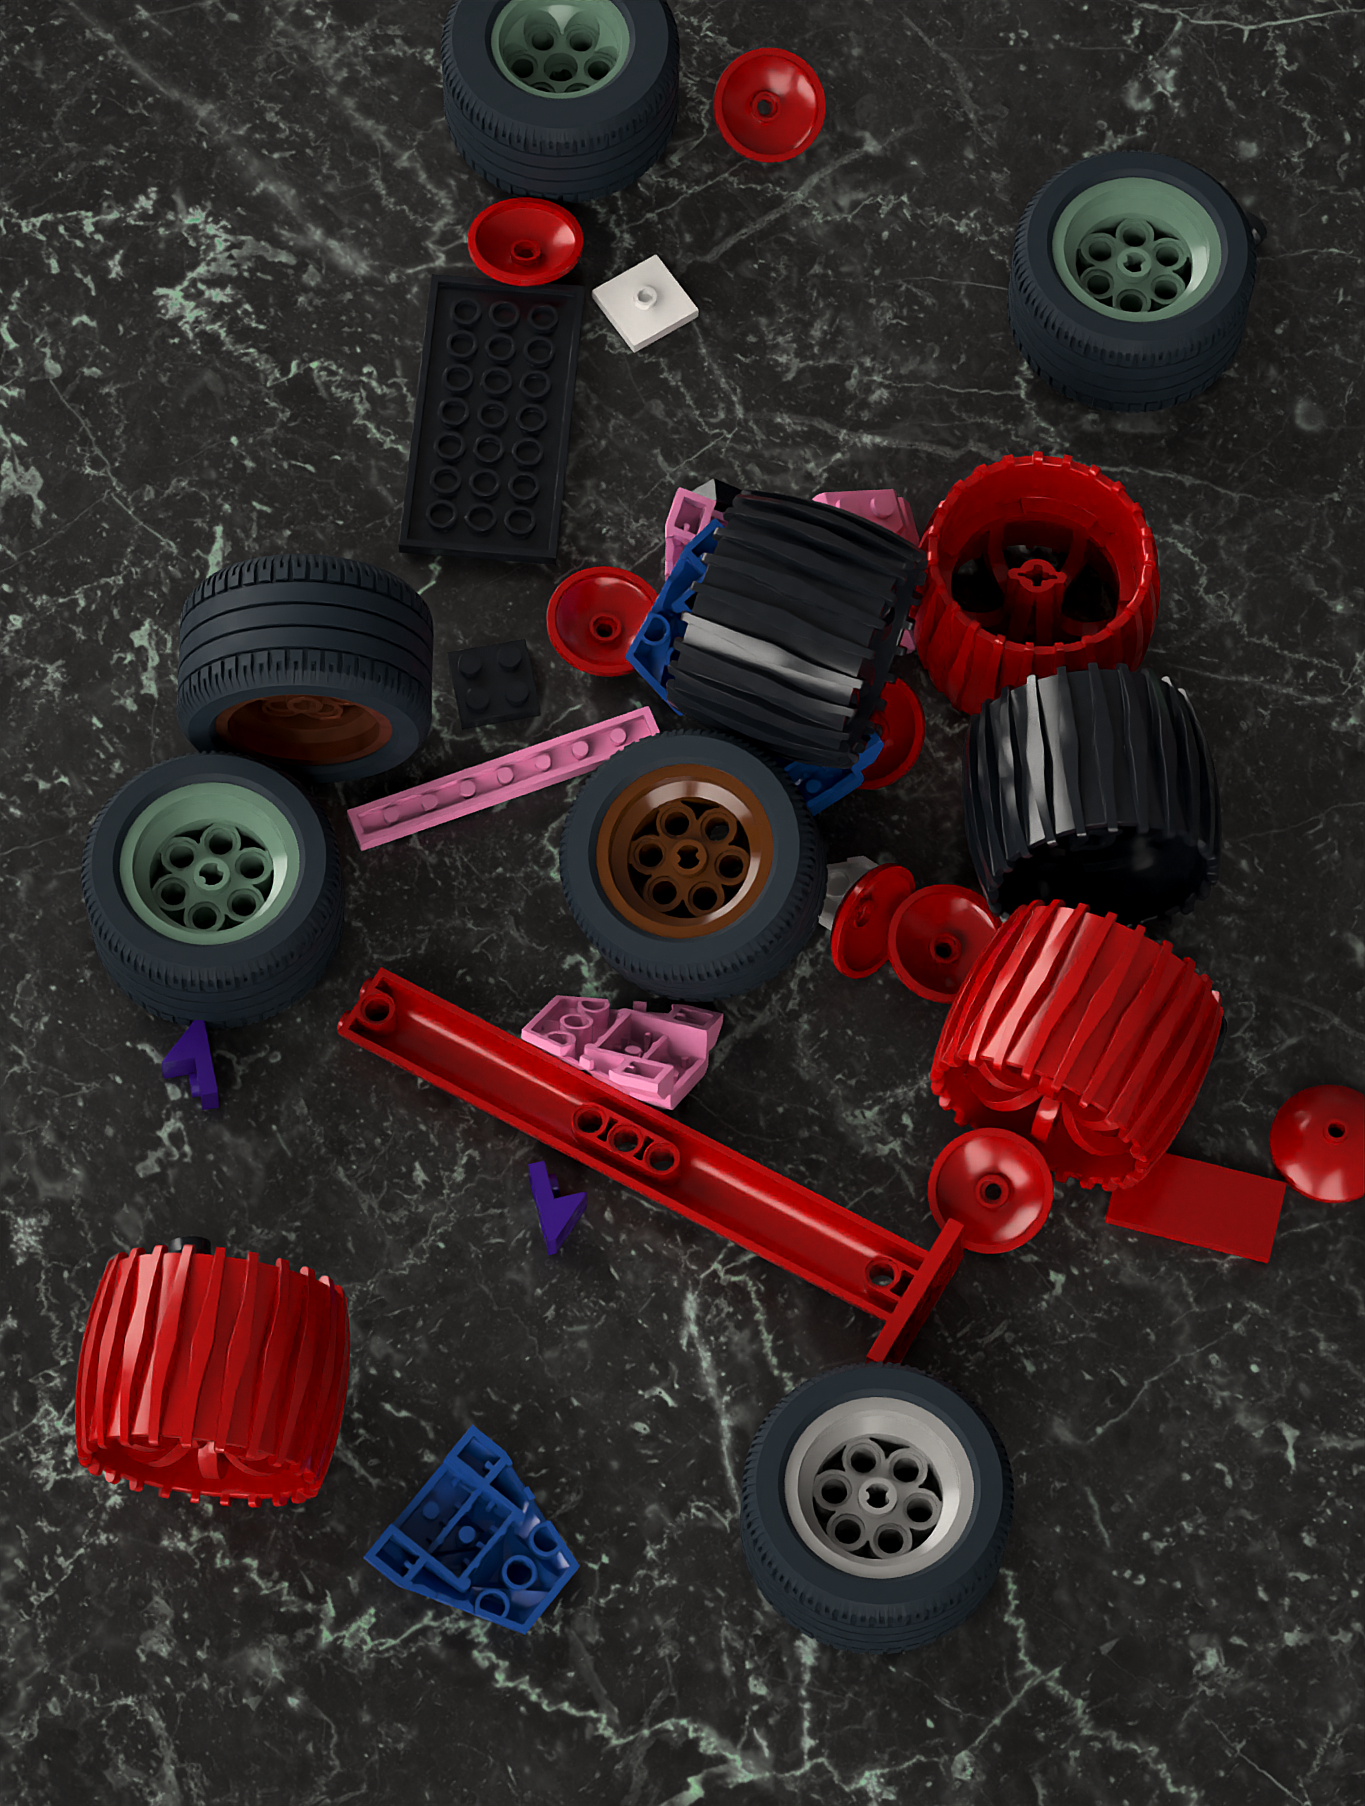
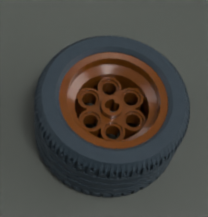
[559,729,828,1002]

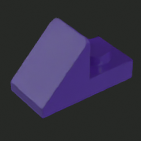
[162,1019,219,1110]
[528,1161,587,1255]

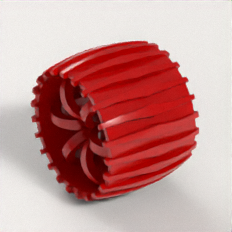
[910,451,1160,716]
[930,899,1223,1192]
[75,1244,350,1508]

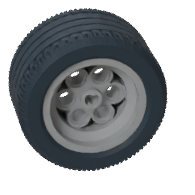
[740,1361,1015,1654]

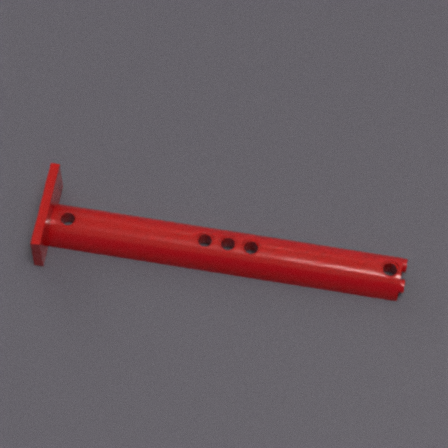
[337,967,965,1364]

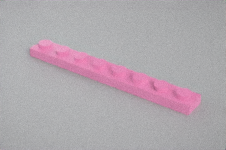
[347,706,660,851]

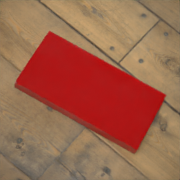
[1105,1153,1287,1264]

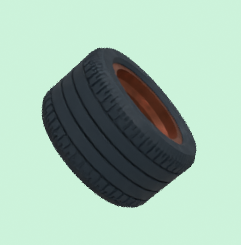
[176,554,434,783]

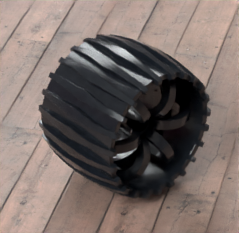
[666,489,928,769]
[961,662,1222,931]

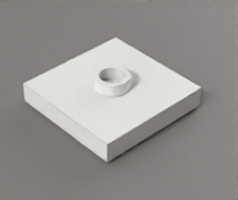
[592,255,699,353]

